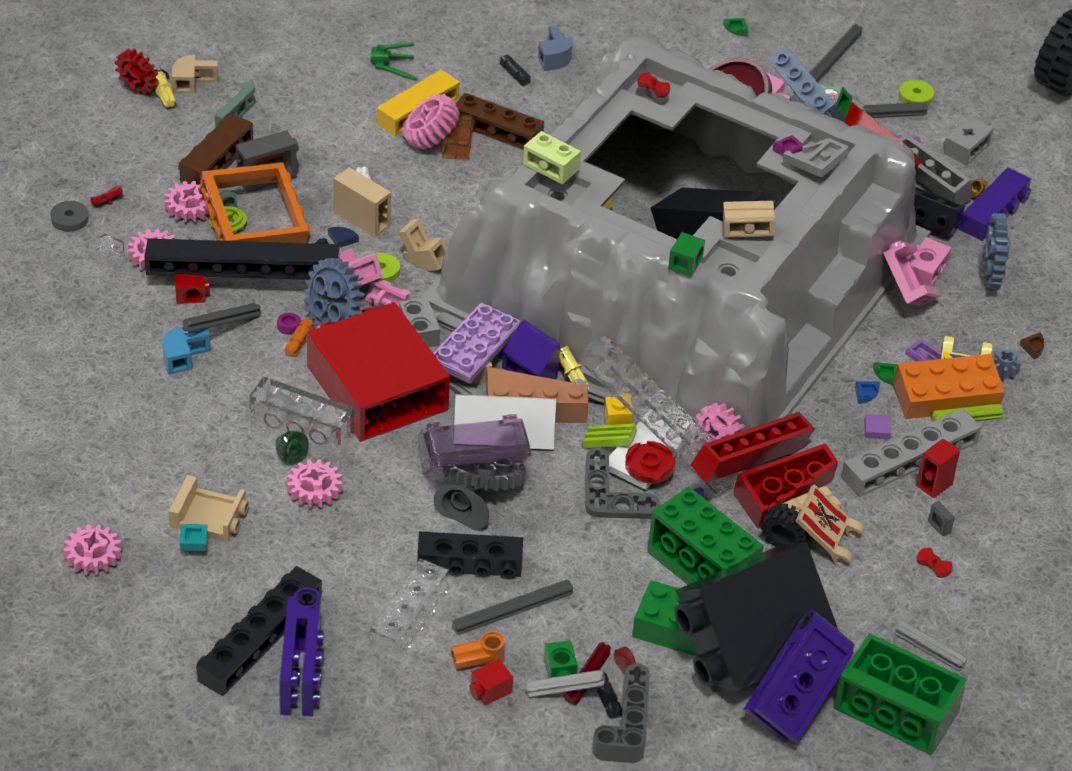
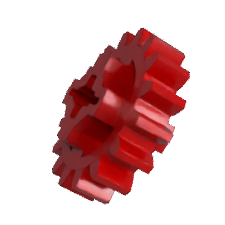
[114,48,159,95]

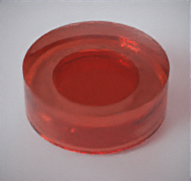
[614,646,636,675]

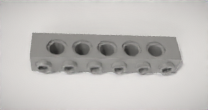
[841,409,981,497]

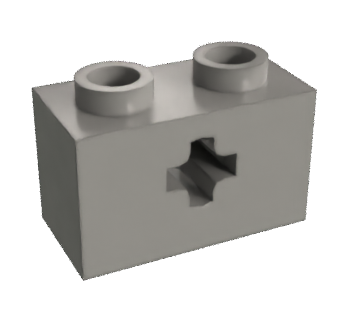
[944,117,994,166]

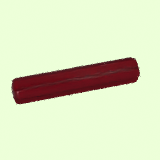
[565,642,611,705]

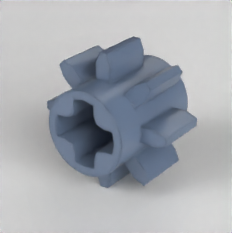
[993,350,1021,379]

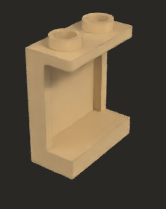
[169,475,249,542]

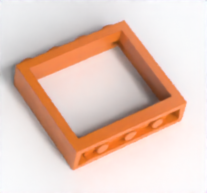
[200,162,310,243]

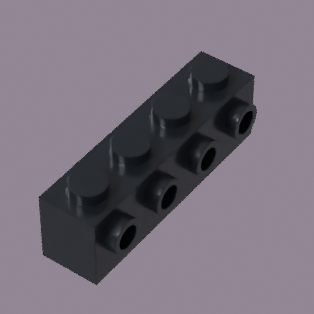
[914,187,965,237]

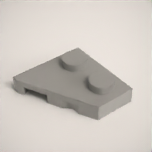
[783,138,849,177]

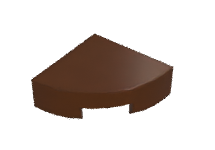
[1020,332,1044,360]

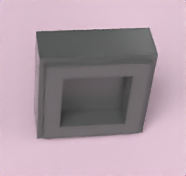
[928,501,955,537]

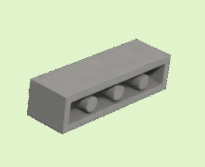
[899,134,973,205]

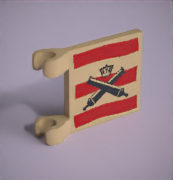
[796,485,864,566]

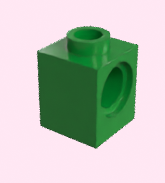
[668,232,705,277]
[544,640,578,678]

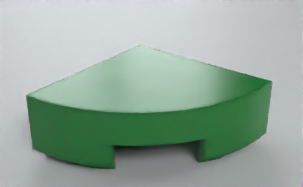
[723,18,748,36]
[873,363,898,385]

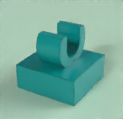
[179,524,208,553]

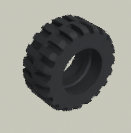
[1034,9,1072,96]

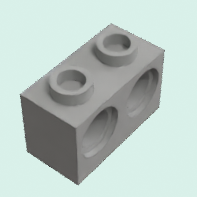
[399,297,440,347]

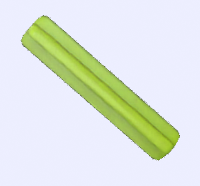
[932,403,1004,421]

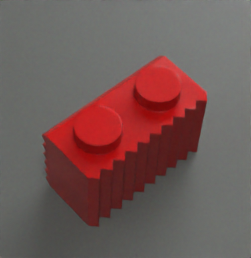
[916,439,960,498]

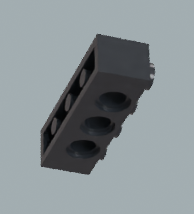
[417,531,523,578]

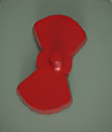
[637,72,670,98]
[90,185,123,205]
[917,547,952,578]

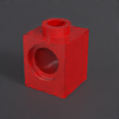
[174,274,210,304]

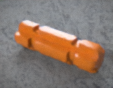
[285,318,314,357]

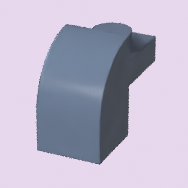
[538,25,573,71]

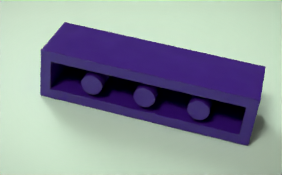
[959,167,1031,241]

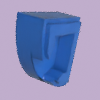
[855,382,880,404]

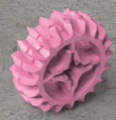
[402,94,460,150]

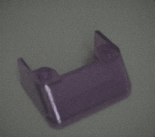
[418,414,532,474]

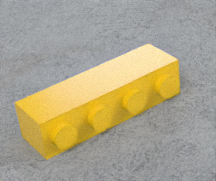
[377,69,460,136]

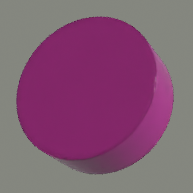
[277,313,301,335]

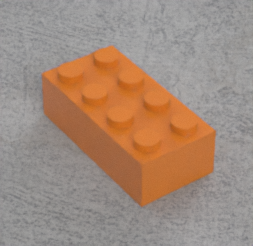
[893,354,1005,419]

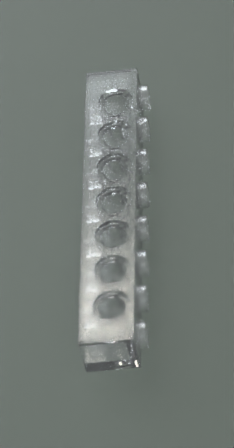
[578,336,744,495]

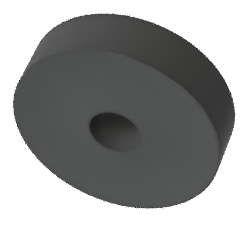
[50,201,89,232]

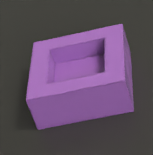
[864,414,891,439]

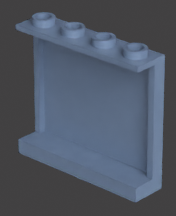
[768,47,846,124]

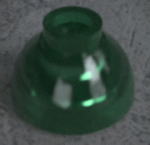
[275,431,309,466]

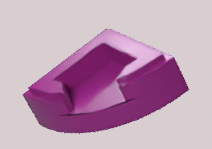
[773,135,805,155]

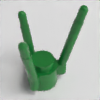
[370,42,417,81]

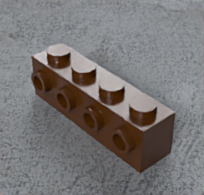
[455,93,544,150]
[178,113,253,185]

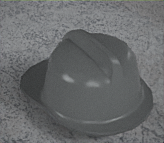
[434,483,489,530]

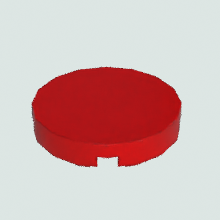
[625,441,676,483]

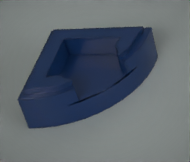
[328,227,359,248]

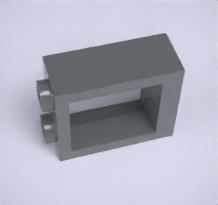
[236,130,299,193]

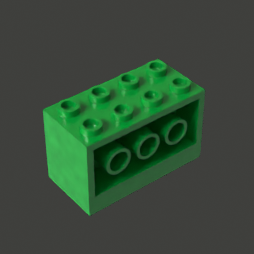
[647,487,764,585]
[834,633,967,756]

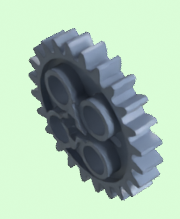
[982,213,1010,290]
[304,258,365,328]

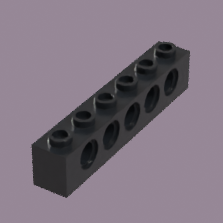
[196,566,322,696]

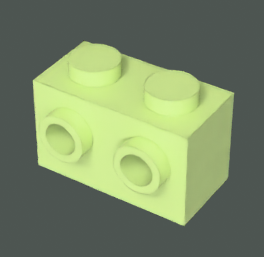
[523,131,581,184]

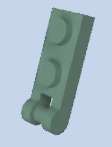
[214,82,255,127]

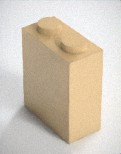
[333,167,391,237]

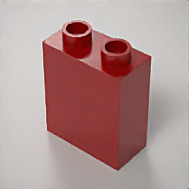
[307,302,450,442]

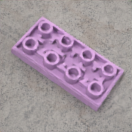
[433,302,521,384]

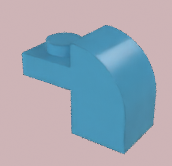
[163,327,211,375]

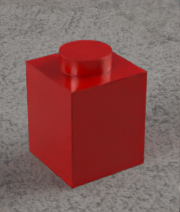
[469,659,514,706]

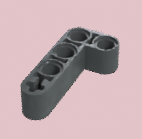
[592,663,650,763]

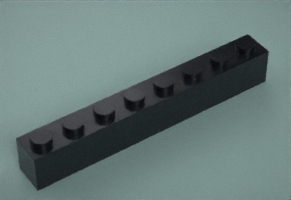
[144,238,340,280]

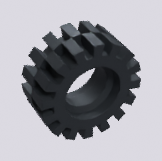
[761,503,809,547]

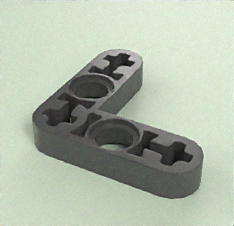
[585,447,660,519]

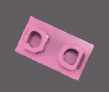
[365,279,411,308]

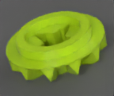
[209,206,247,234]

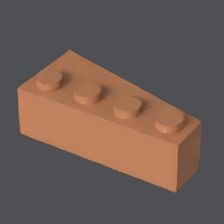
[486,367,588,423]

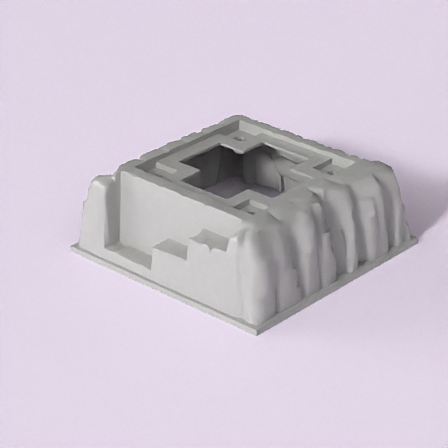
[420,35,931,431]

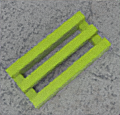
[582,423,637,448]

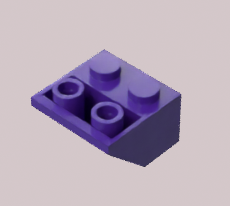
[502,320,560,380]

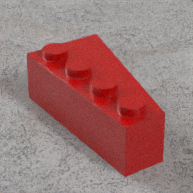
[733,443,838,529]

